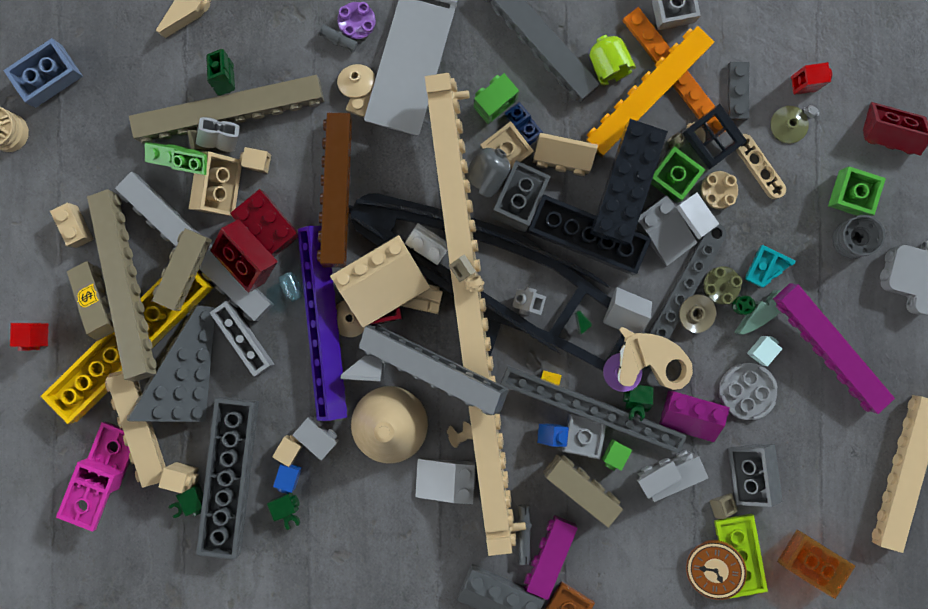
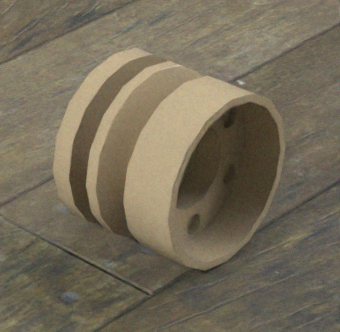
[0,107,29,152]

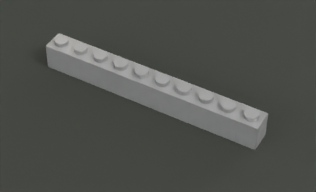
[115,172,274,321]

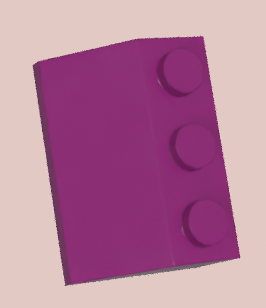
[659,390,730,442]

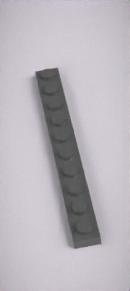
[500,365,687,453]

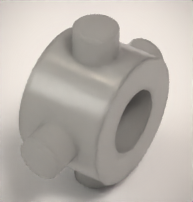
[803,105,819,118]

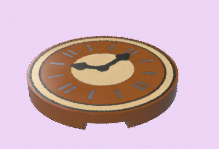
[686,540,747,600]

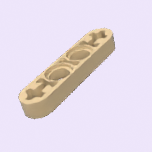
[736,134,786,199]

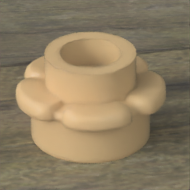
[465,275,484,292]

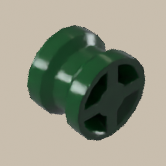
[732,296,756,315]

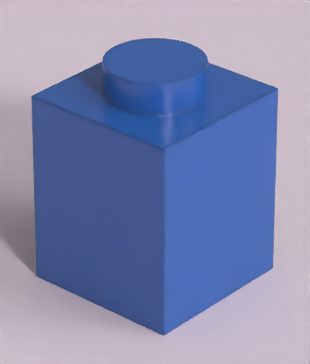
[537,424,569,447]
[273,463,302,494]

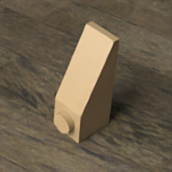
[156,0,211,38]

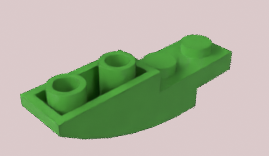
[145,142,207,175]

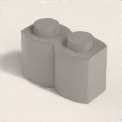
[196,117,239,152]

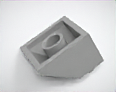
[341,355,385,381]

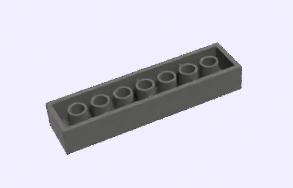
[196,397,259,559]

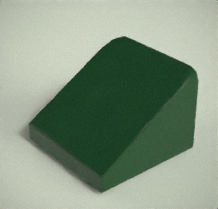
[575,311,592,335]

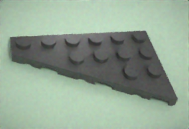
[127,306,216,422]

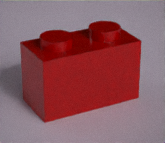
[791,62,832,95]
[10,323,49,351]

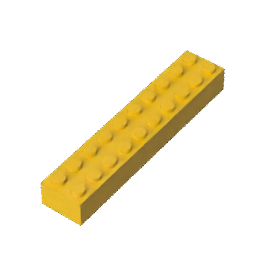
[41,271,214,424]

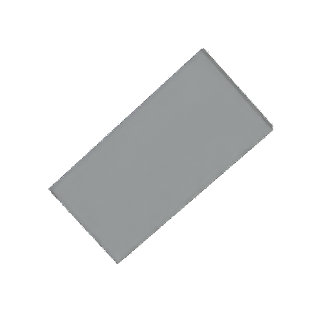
[637,460,683,499]

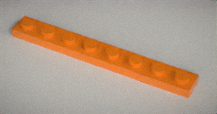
[622,7,726,137]

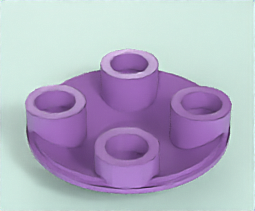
[337,2,376,39]

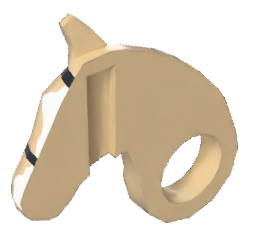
[618,327,693,390]

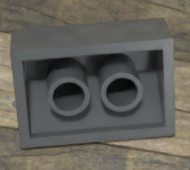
[728,444,783,507]

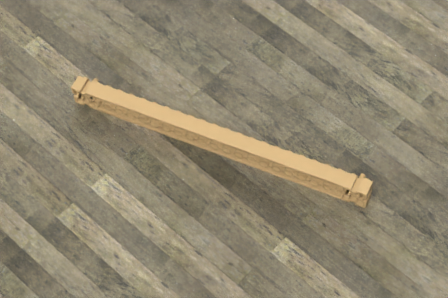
[425,73,526,556]

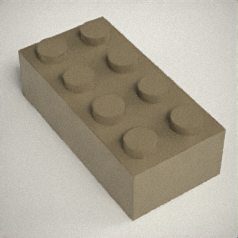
[543,454,623,528]

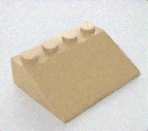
[330,235,430,328]

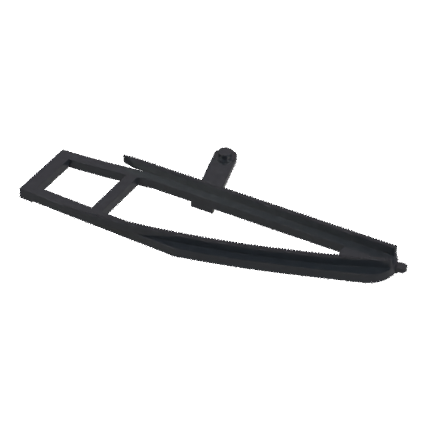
[349,193,625,372]

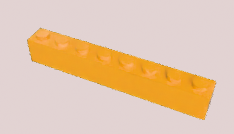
[586,26,714,157]

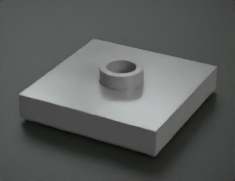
[562,414,606,460]

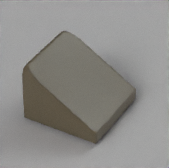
[187,130,211,152]
[710,493,738,519]

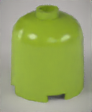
[590,35,636,85]

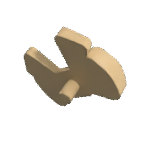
[447,422,473,448]

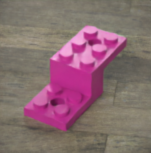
[56,421,131,532]

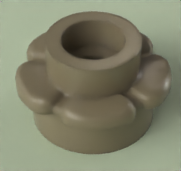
[667,132,685,149]

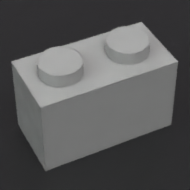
[293,416,339,461]

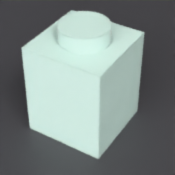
[747,336,782,366]

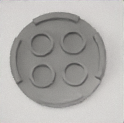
[719,363,778,420]

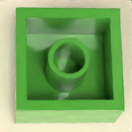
[474,73,519,125]
[651,146,705,203]
[828,166,886,216]

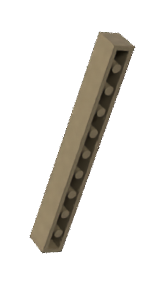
[129,75,325,144]
[87,189,157,382]

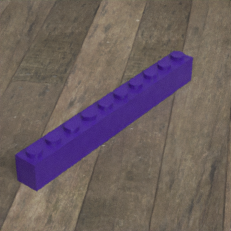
[298,226,347,421]

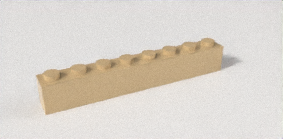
[872,395,928,553]

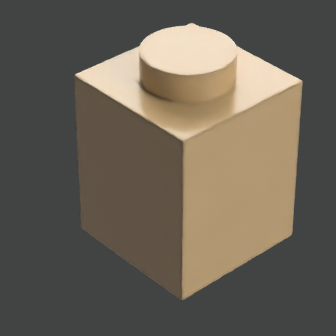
[240,147,271,174]
[272,434,303,467]

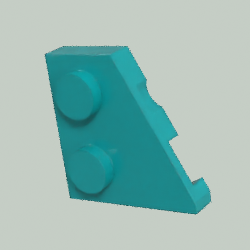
[744,245,796,288]

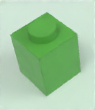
[601,439,632,471]

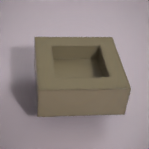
[449,254,476,282]

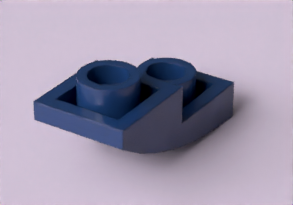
[504,102,543,145]

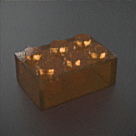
[777,529,856,599]

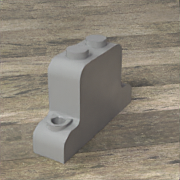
[880,240,928,315]

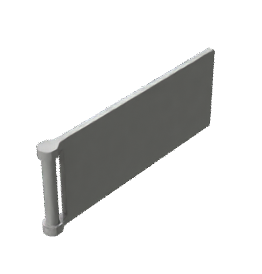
[364,0,458,136]

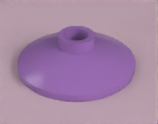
[603,353,642,392]

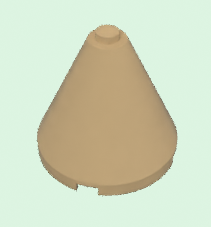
[351,386,428,463]

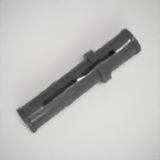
[517,504,532,565]

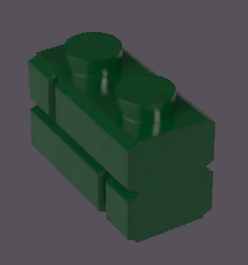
[206,49,235,96]

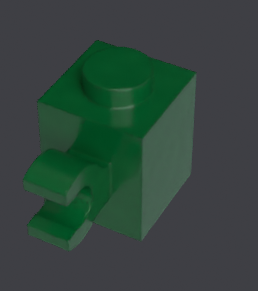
[623,385,653,421]
[169,484,204,518]
[267,492,300,530]

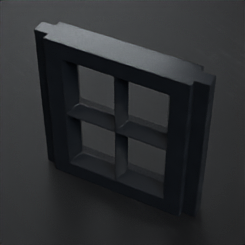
[682,104,747,170]

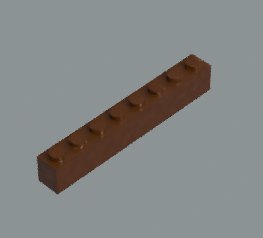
[317,113,352,268]

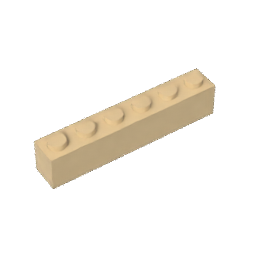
[105,371,166,488]

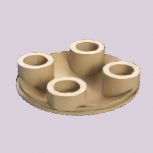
[701,171,738,209]

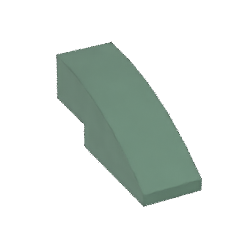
[734,290,781,335]

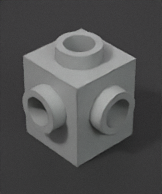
[512,287,546,316]

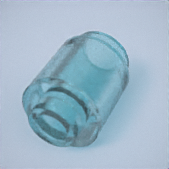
[278,272,304,302]

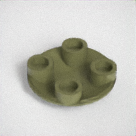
[703,266,742,304]

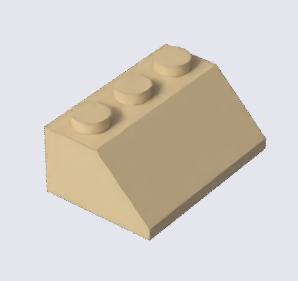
[532,133,598,176]
[189,151,242,216]

